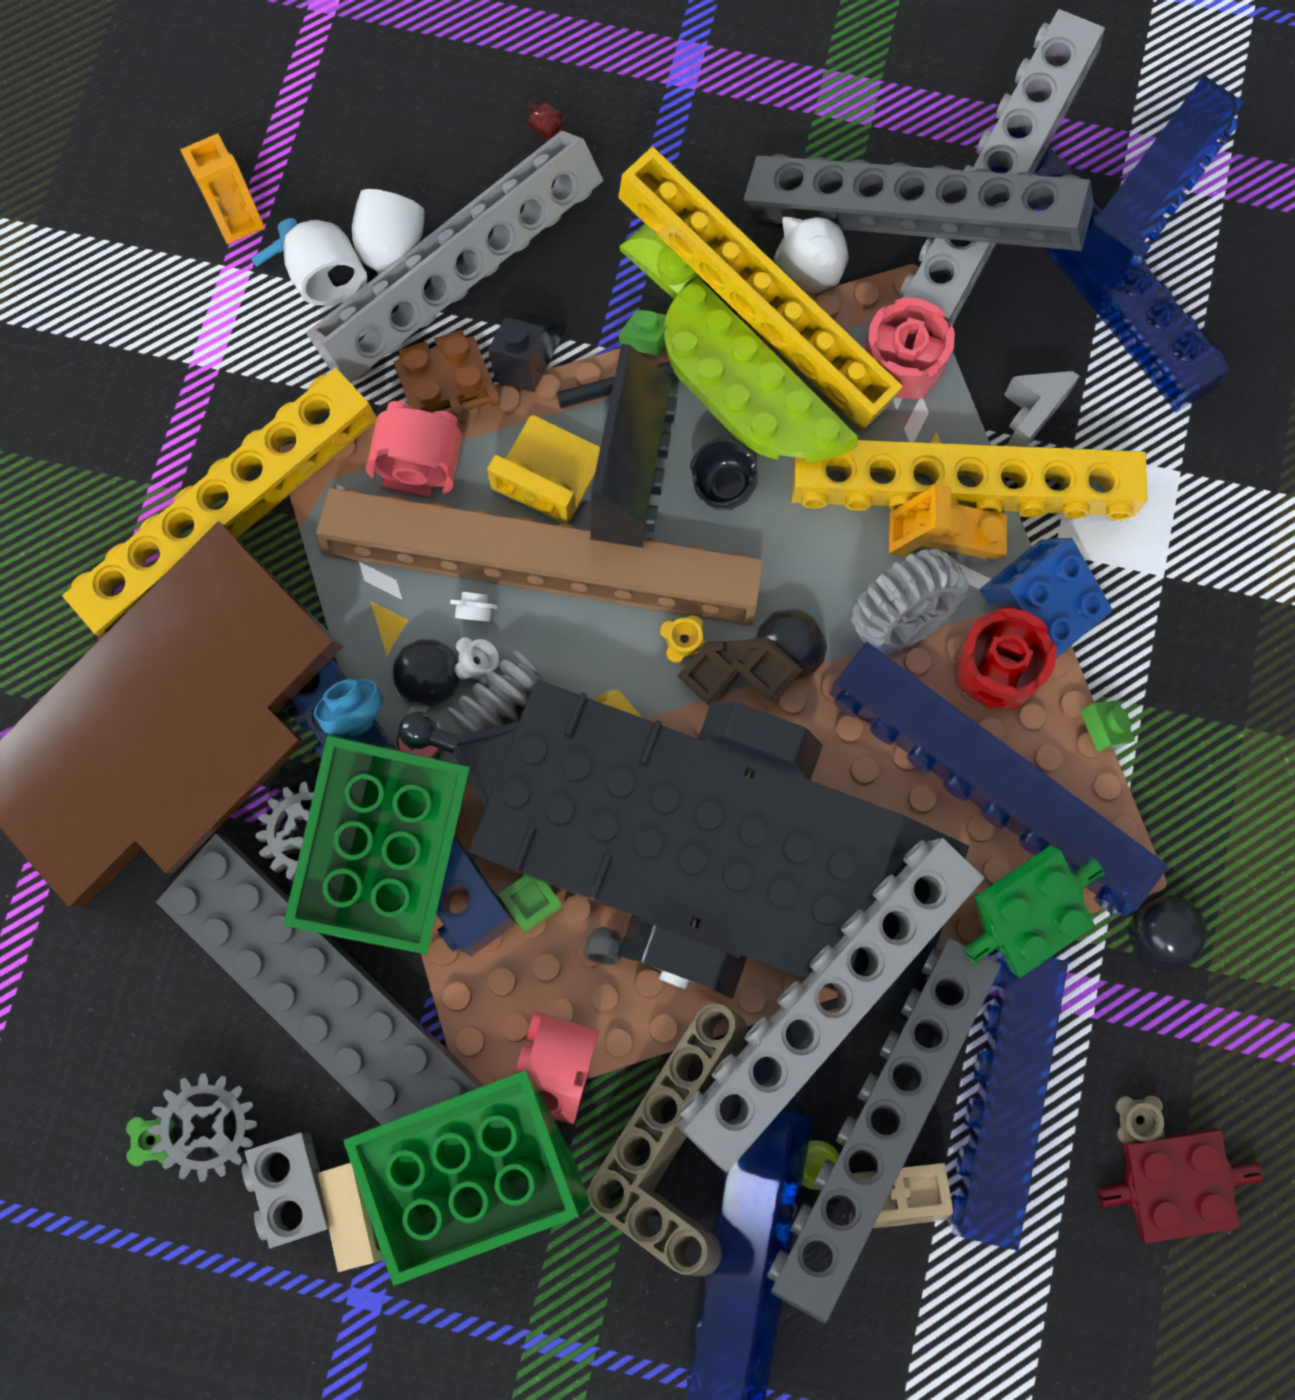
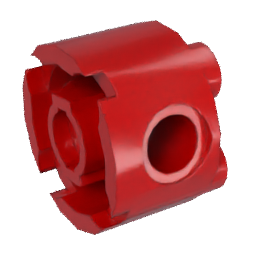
[955,608,1057,710]

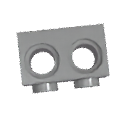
[242,1132,329,1249]

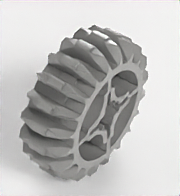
[851,549,969,655]

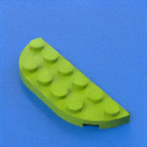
[664,277,858,462]

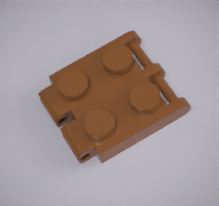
[393,330,500,418]

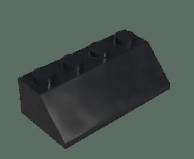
[590,344,678,548]

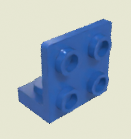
[980,537,1112,658]

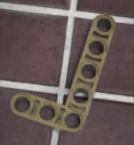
[588,1003,748,1276]

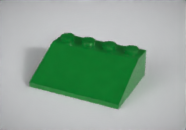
[283,734,470,955]
[343,1069,590,1286]

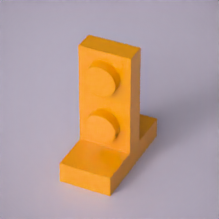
[180,133,265,244]
[889,484,1007,561]

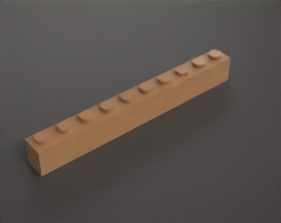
[316,488,764,626]

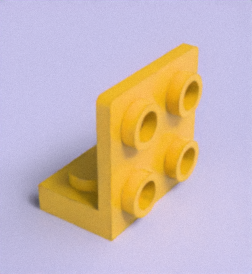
[487,415,600,524]

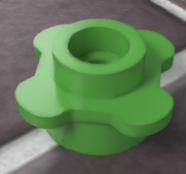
[126,1117,175,1166]

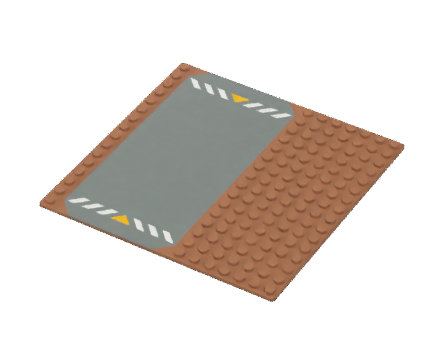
[280,264,1167,1086]

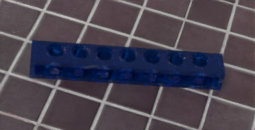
[990,131,1230,413]

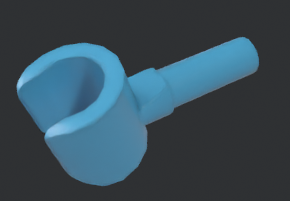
[251,218,297,267]

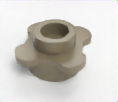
[1115,1095,1164,1143]

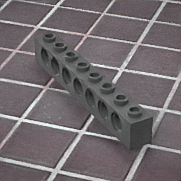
[744,154,1094,251]
[767,938,1001,1324]

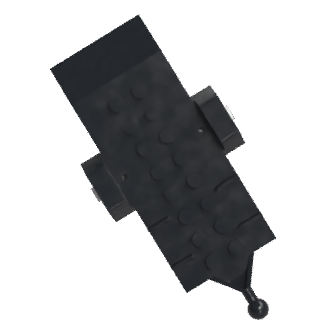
[398,679,970,1021]

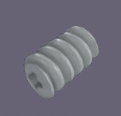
[446,650,543,733]

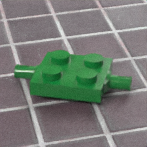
[963,845,1105,978]

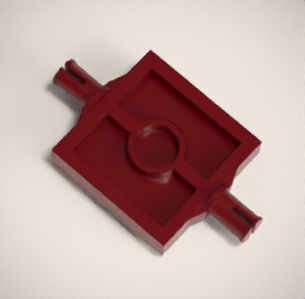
[1097,1128,1263,1244]

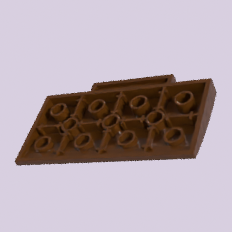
[0,521,343,907]

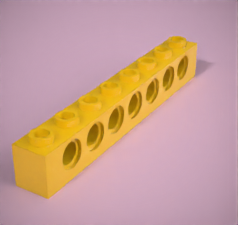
[618,146,903,432]
[62,367,377,638]
[791,440,1148,521]

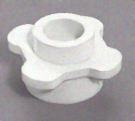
[450,592,498,622]
[454,637,499,685]

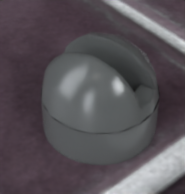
[584,927,623,965]

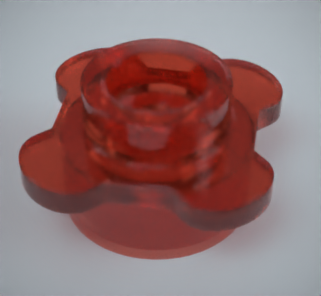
[526,102,567,140]

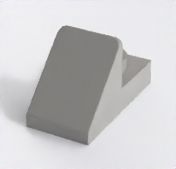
[1005,371,1079,447]

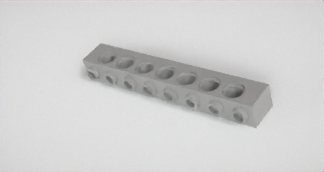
[899,9,1105,327]
[305,131,604,383]
[675,838,984,1172]

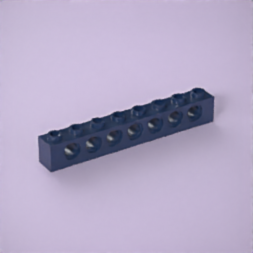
[290,658,517,957]

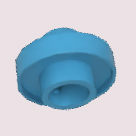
[314,679,383,736]

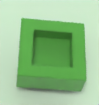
[618,309,668,356]
[1080,700,1135,752]
[498,875,563,934]

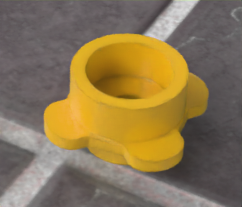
[660,615,707,663]

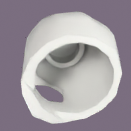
[352,189,425,274]
[773,217,849,294]
[283,220,367,306]

